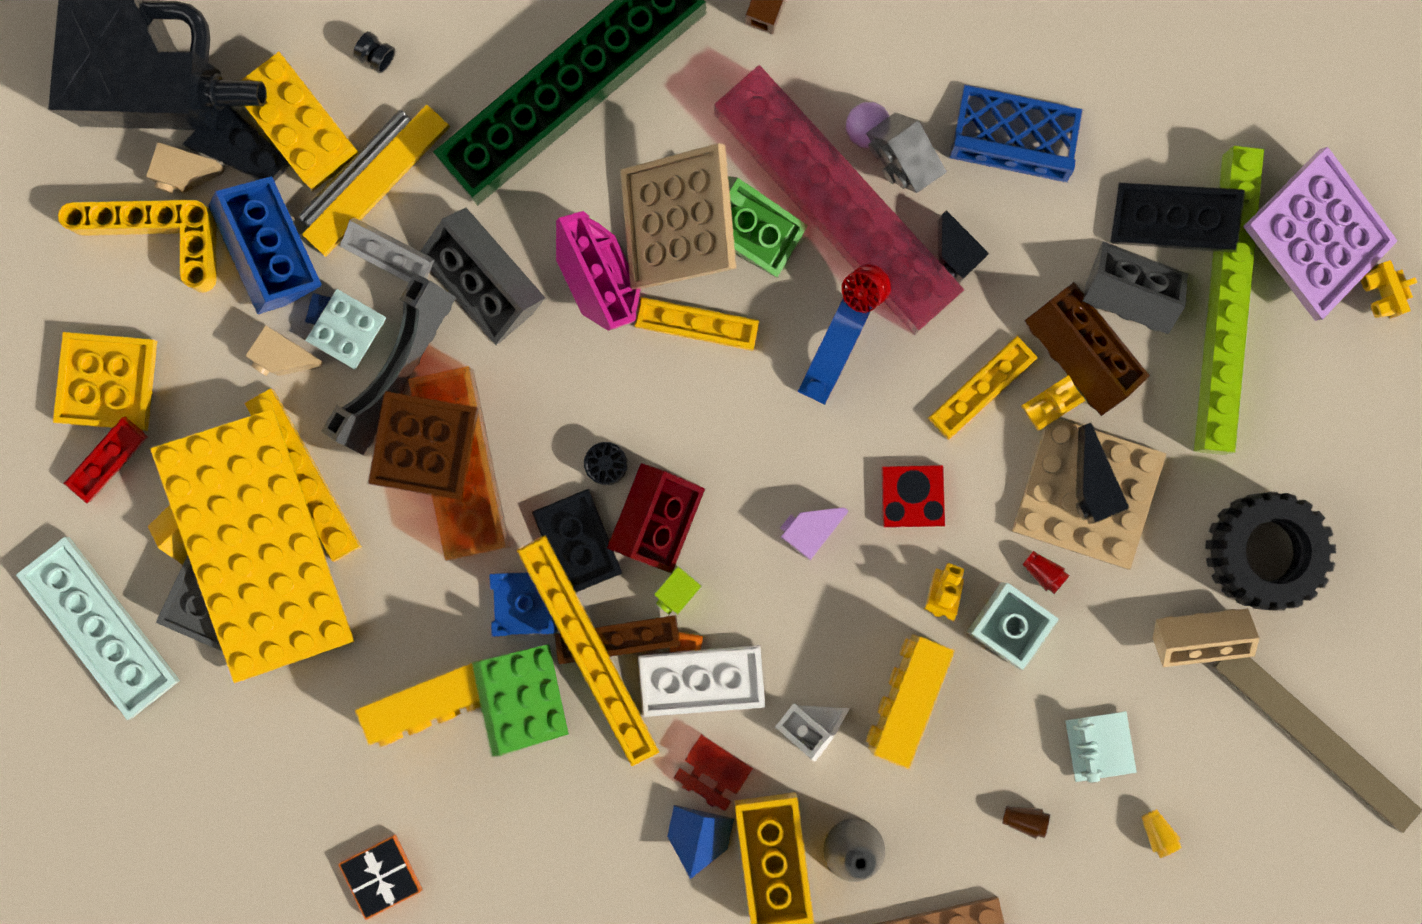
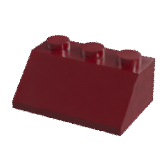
[607,463,705,574]

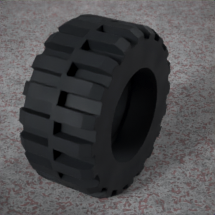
[1205,492,1336,611]

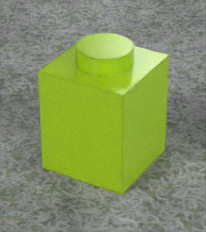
[654,566,702,615]

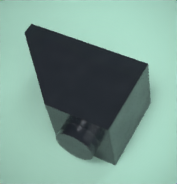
[938,210,989,284]

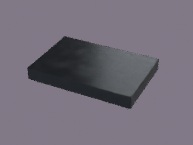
[532,489,623,593]

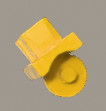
[1360,260,1418,319]
[1021,375,1086,431]
[925,563,964,621]

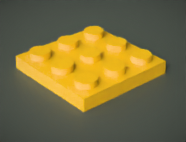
[53,332,158,431]

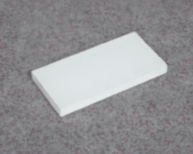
[638,645,765,717]

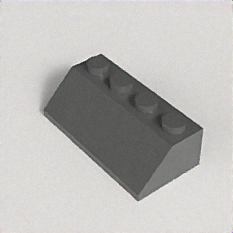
[420,207,545,345]

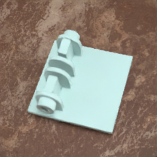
[305,289,387,370]
[1065,711,1137,783]

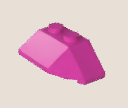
[556,211,640,331]

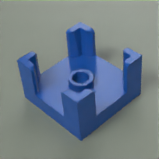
[490,572,558,636]

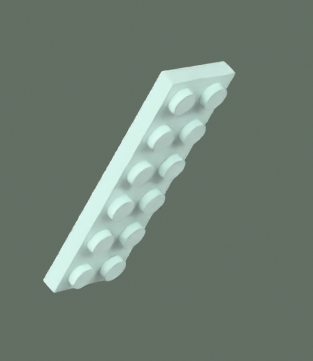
[16,537,180,720]

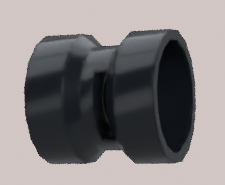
[353,31,396,74]

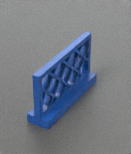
[949,85,1083,183]

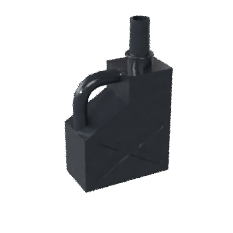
[48,0,267,131]

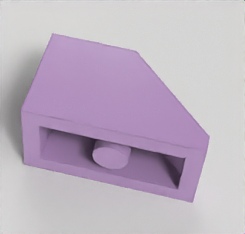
[780,507,849,560]

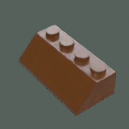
[1024,282,1150,416]

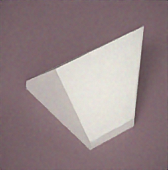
[775,703,850,762]

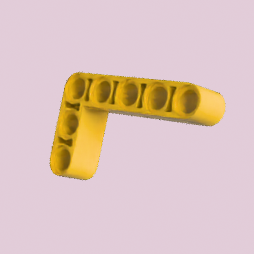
[58,200,217,293]

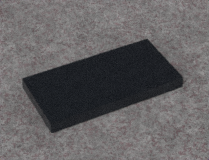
[1110,183,1245,253]

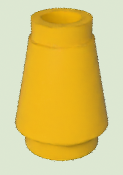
[1141,809,1182,858]

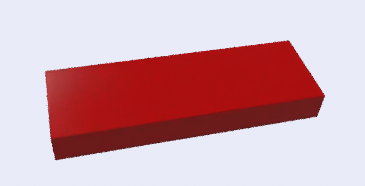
[64,416,148,504]

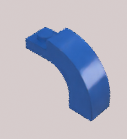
[798,298,872,405]

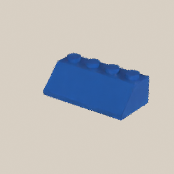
[208,176,322,315]

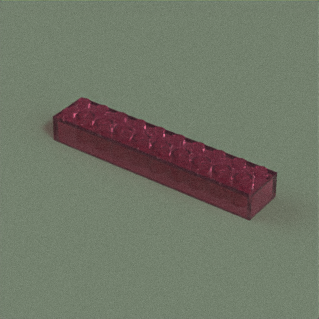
[714,65,965,335]

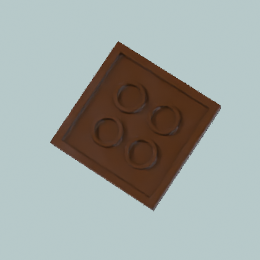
[368,391,479,500]

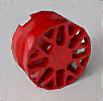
[841,264,891,313]

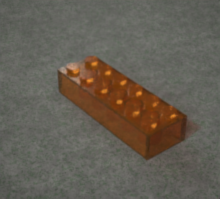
[408,366,511,561]

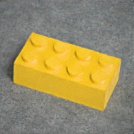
[241,51,358,191]
[866,634,955,769]
[355,659,482,747]
[734,792,814,924]

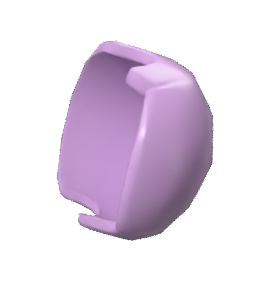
[846,102,890,148]

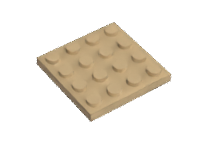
[621,143,736,289]
[1011,418,1166,570]

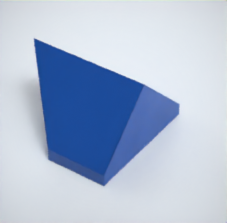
[667,805,734,879]

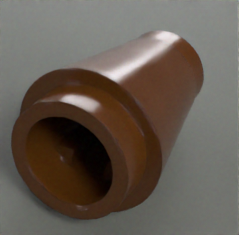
[1002,806,1050,839]

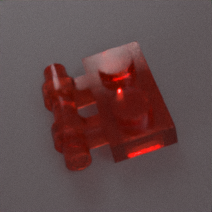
[673,733,753,812]

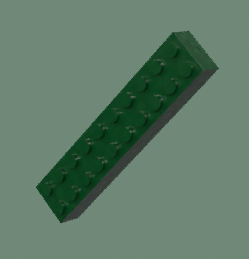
[433,0,706,206]

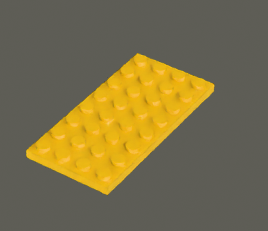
[150,409,355,683]

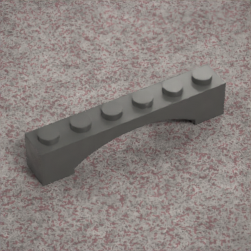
[321,273,456,455]

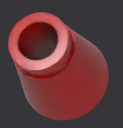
[1022,551,1070,594]

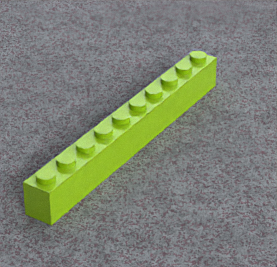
[1194,146,1264,455]

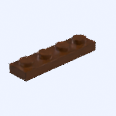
[554,615,681,665]

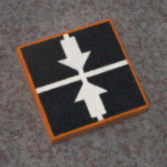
[338,834,423,920]

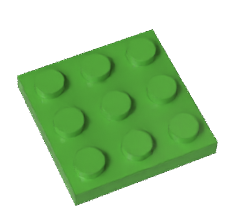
[472,644,569,757]

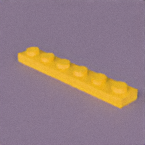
[244,388,362,562]

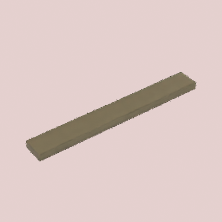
[1212,657,1422,833]

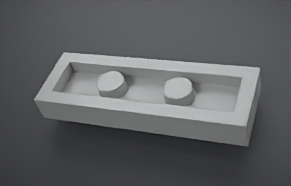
[340,218,435,283]

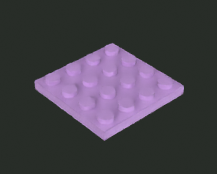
[1243,147,1397,321]

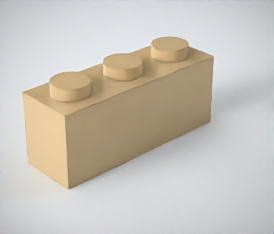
[1153,608,1260,667]

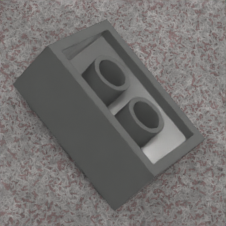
[1083,241,1188,334]

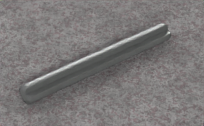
[298,110,411,226]

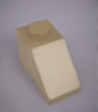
[146,142,224,194]
[246,326,324,376]

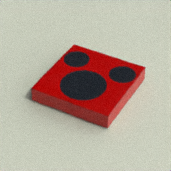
[881,465,945,528]

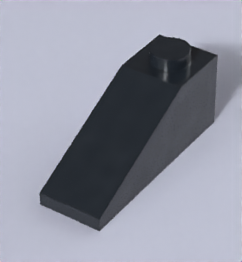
[1076,423,1130,524]

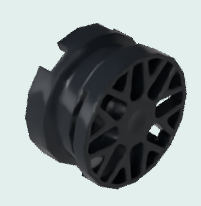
[584,442,628,485]

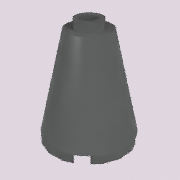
[824,819,885,882]

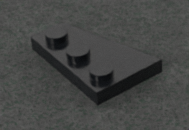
[182,106,290,181]

